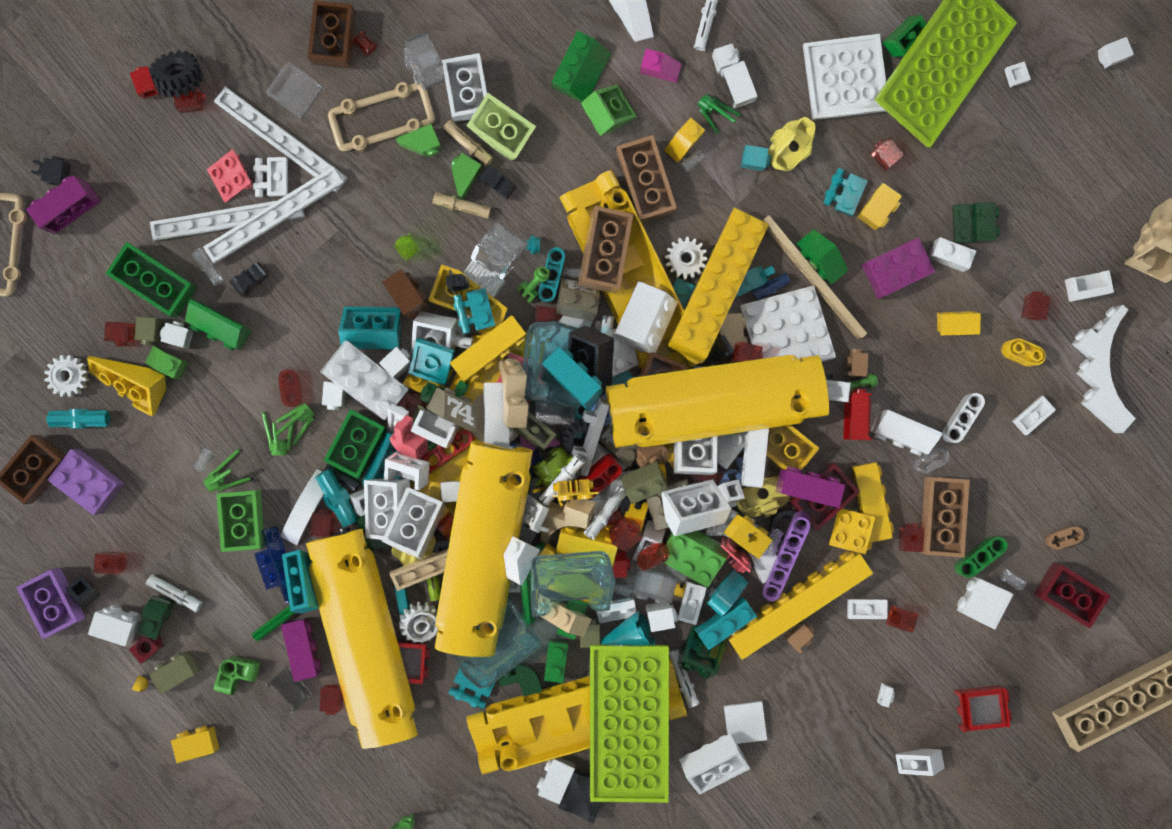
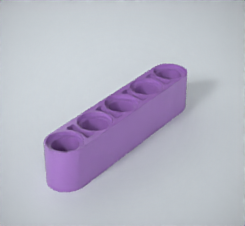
[763,511,811,601]

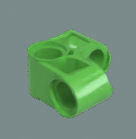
[213,656,261,695]

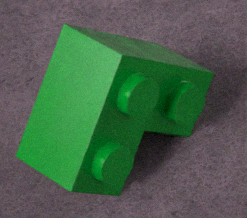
[796,229,849,285]

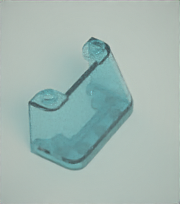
[523,321,580,408]
[531,551,615,617]
[453,596,541,688]

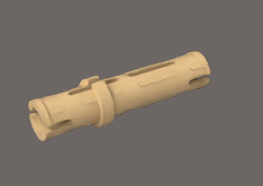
[443,120,493,167]
[433,192,491,219]

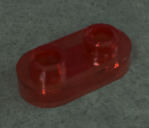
[278,369,302,407]
[637,543,669,570]

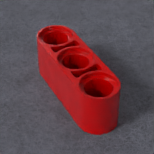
[572,454,622,501]

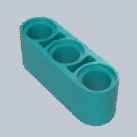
[539,247,565,304]
[707,569,748,616]

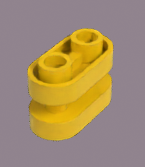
[1001,338,1046,367]

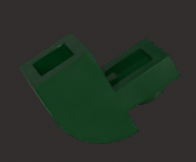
[137,596,175,639]
[498,663,543,697]

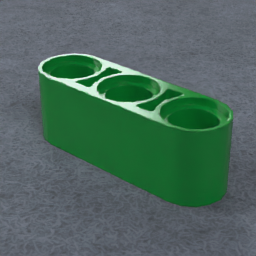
[954,536,1008,578]

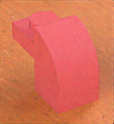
[390,415,428,459]

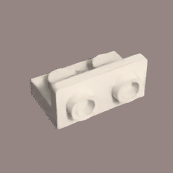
[522,494,549,533]
[596,597,636,623]

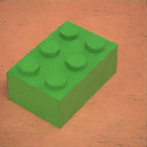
[216,490,266,552]
[657,530,728,588]

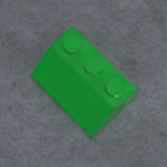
[551,30,611,103]
[185,299,252,351]

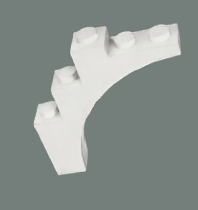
[1072,305,1136,433]

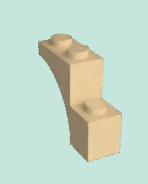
[499,358,528,428]
[540,496,596,544]

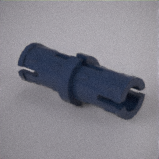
[752,273,791,301]

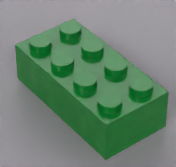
[105,242,198,318]

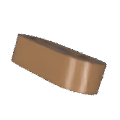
[1045,526,1084,550]

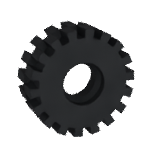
[149,50,204,98]

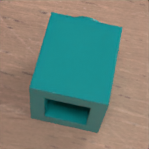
[740,145,771,171]

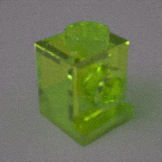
[393,234,421,261]

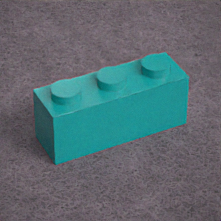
[282,550,318,614]
[694,596,757,650]

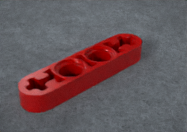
[420,430,475,475]

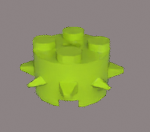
[532,447,574,488]

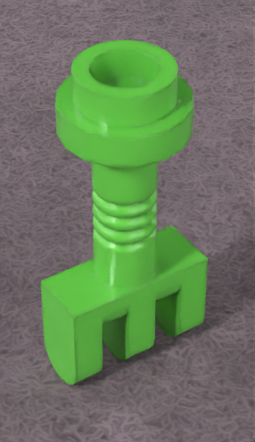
[516,267,549,303]
[850,373,878,390]

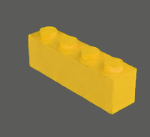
[450,315,528,383]
[850,462,894,543]

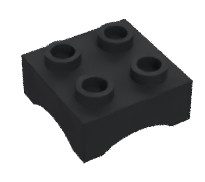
[558,769,602,824]

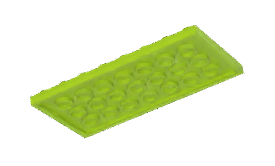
[874,0,1017,147]
[590,644,669,803]

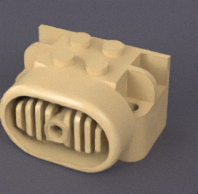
[1124,197,1172,283]

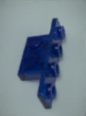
[254,526,289,604]

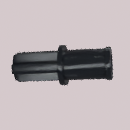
[324,464,361,492]

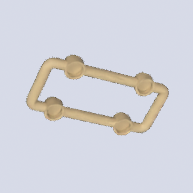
[328,82,435,152]
[0,193,27,296]

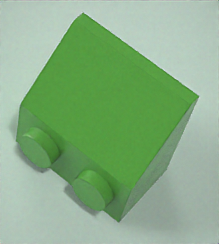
[581,84,637,136]

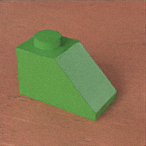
[396,124,442,157]
[451,153,483,200]
[145,345,189,379]

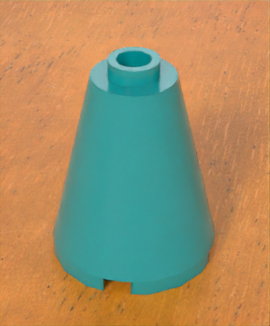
[601,611,655,645]

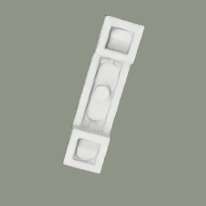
[281,469,324,545]

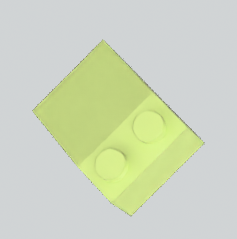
[467,93,536,161]

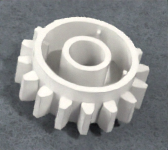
[665,237,707,280]
[44,355,90,397]
[399,602,438,643]

